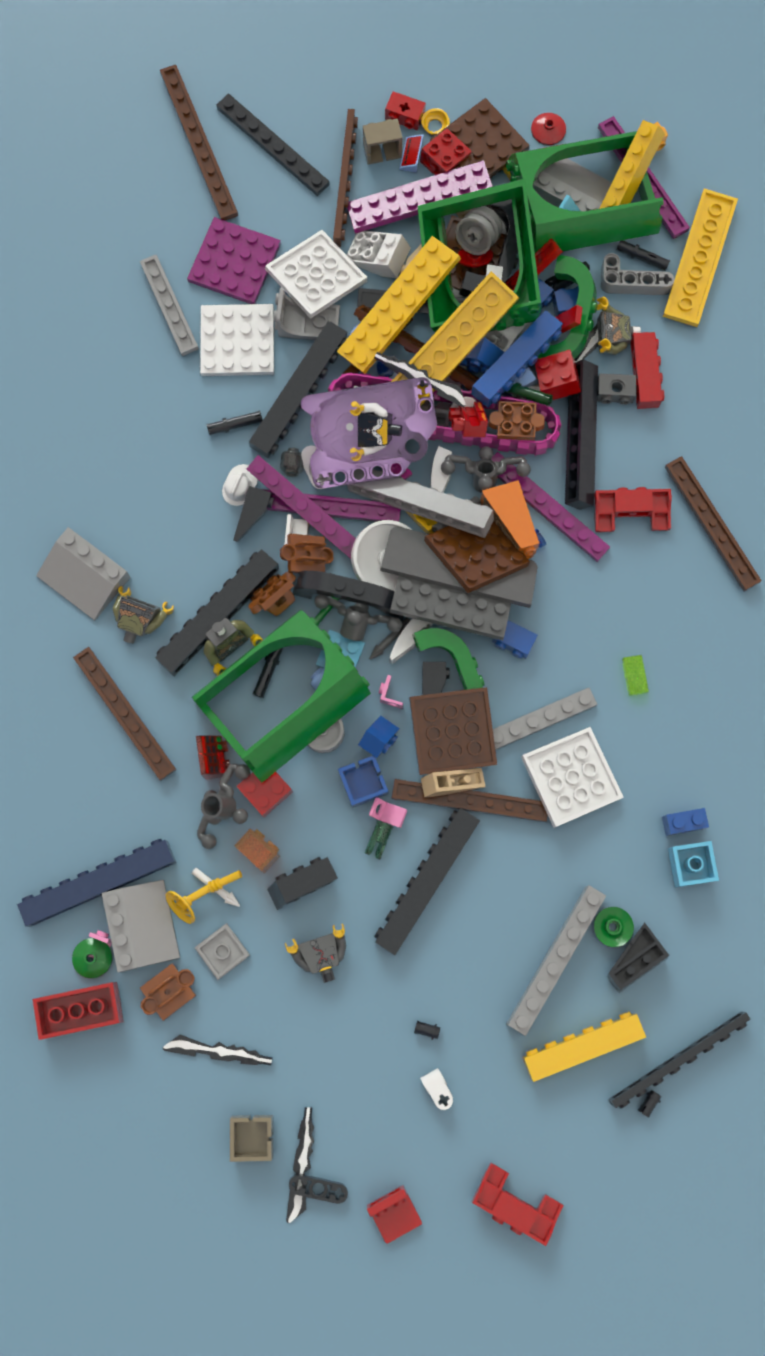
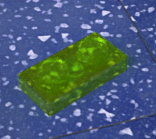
[622,655,649,696]

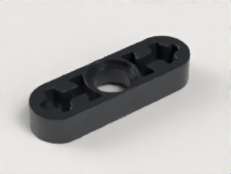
[289,1174,348,1204]

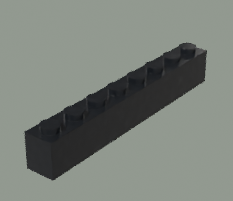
[249,320,347,458]
[565,359,598,510]
[155,549,279,676]
[374,808,480,955]

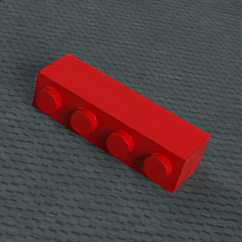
[630,332,665,409]

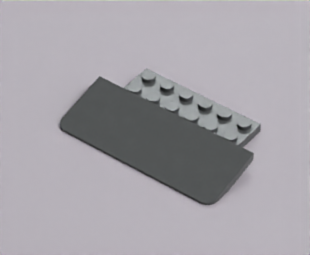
[380,527,538,641]

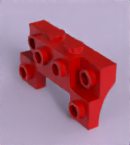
[594,487,672,532]
[472,1162,564,1246]

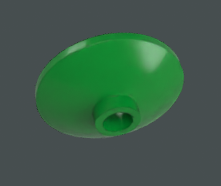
[594,907,634,947]
[72,938,112,978]

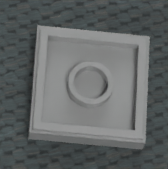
[195,923,250,980]

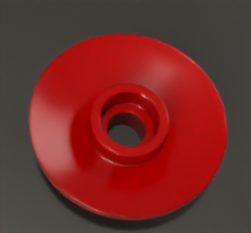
[531,113,566,145]
[457,249,493,268]

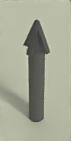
[369,617,411,660]

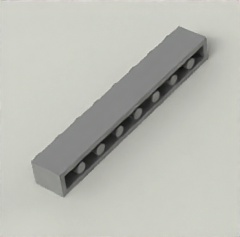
[347,469,494,538]
[506,885,606,1036]

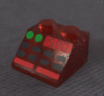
[196,735,231,780]

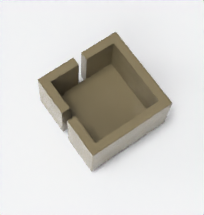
[363,119,402,165]
[230,1115,273,1162]

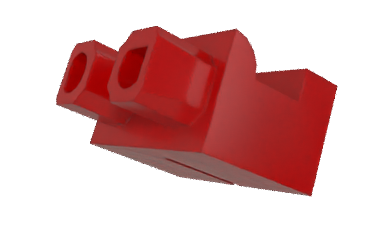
[448,402,488,438]

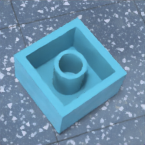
[668,841,719,888]

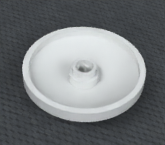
[351,520,412,591]

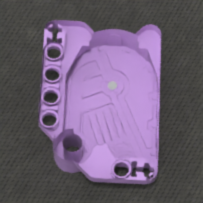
[301,377,437,488]

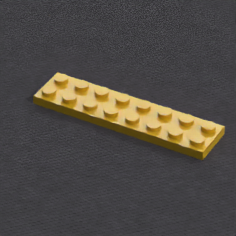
[662,188,738,327]
[337,236,461,374]
[391,271,519,406]

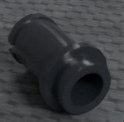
[414,1020,441,1040]
[638,1090,662,1118]

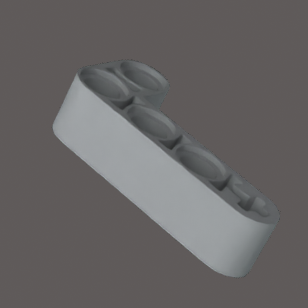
[601,253,675,295]

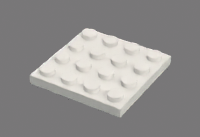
[265,230,367,319]
[200,304,274,376]
[521,727,624,828]

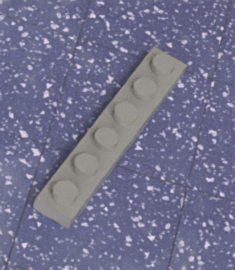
[140,255,199,356]
[493,688,597,750]

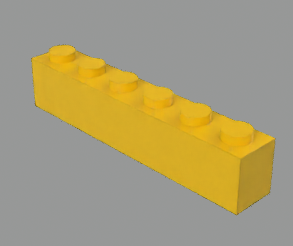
[599,120,665,209]
[522,1011,646,1082]

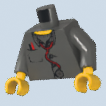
[284,924,347,983]

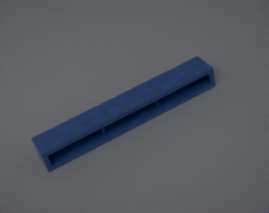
[17,839,177,927]

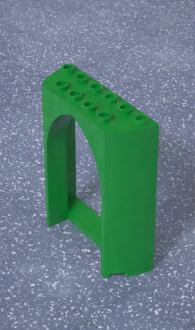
[506,131,664,253]
[417,179,541,332]
[191,610,371,783]

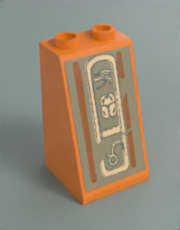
[480,480,539,559]

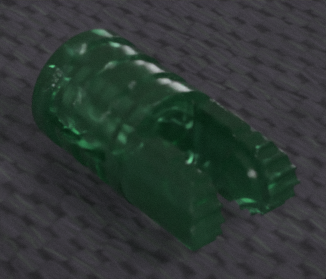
[364,820,393,860]

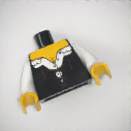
[350,401,402,461]

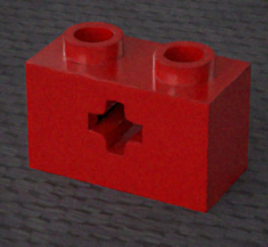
[385,91,426,131]

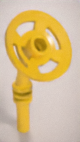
[165,870,242,924]

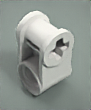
[420,1068,453,1110]

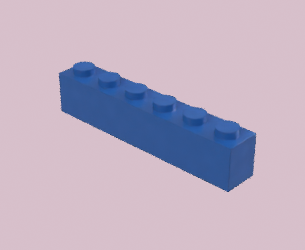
[471,310,563,408]

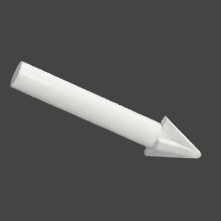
[191,868,240,907]

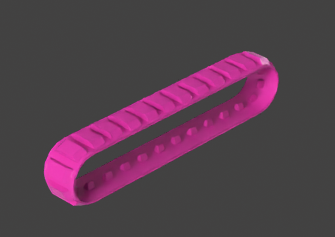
[328,373,561,456]

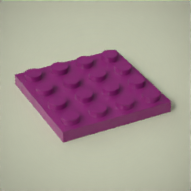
[187,217,281,304]

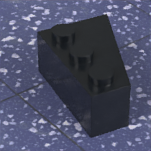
[267,857,338,910]
[607,922,670,993]

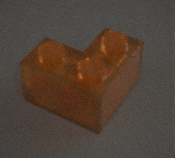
[234,828,280,874]

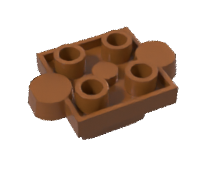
[488,401,545,441]
[280,534,334,573]
[248,571,296,616]
[140,963,197,1021]

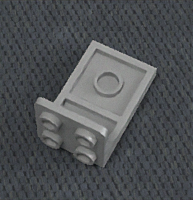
[273,288,340,340]

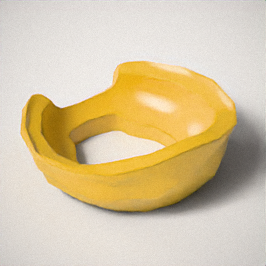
[421,108,450,135]

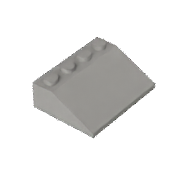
[533,158,612,211]
[36,527,131,621]
[102,880,180,972]

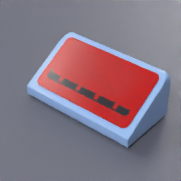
[399,135,424,173]

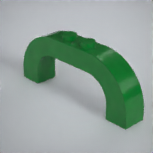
[538,255,598,359]
[412,628,485,690]

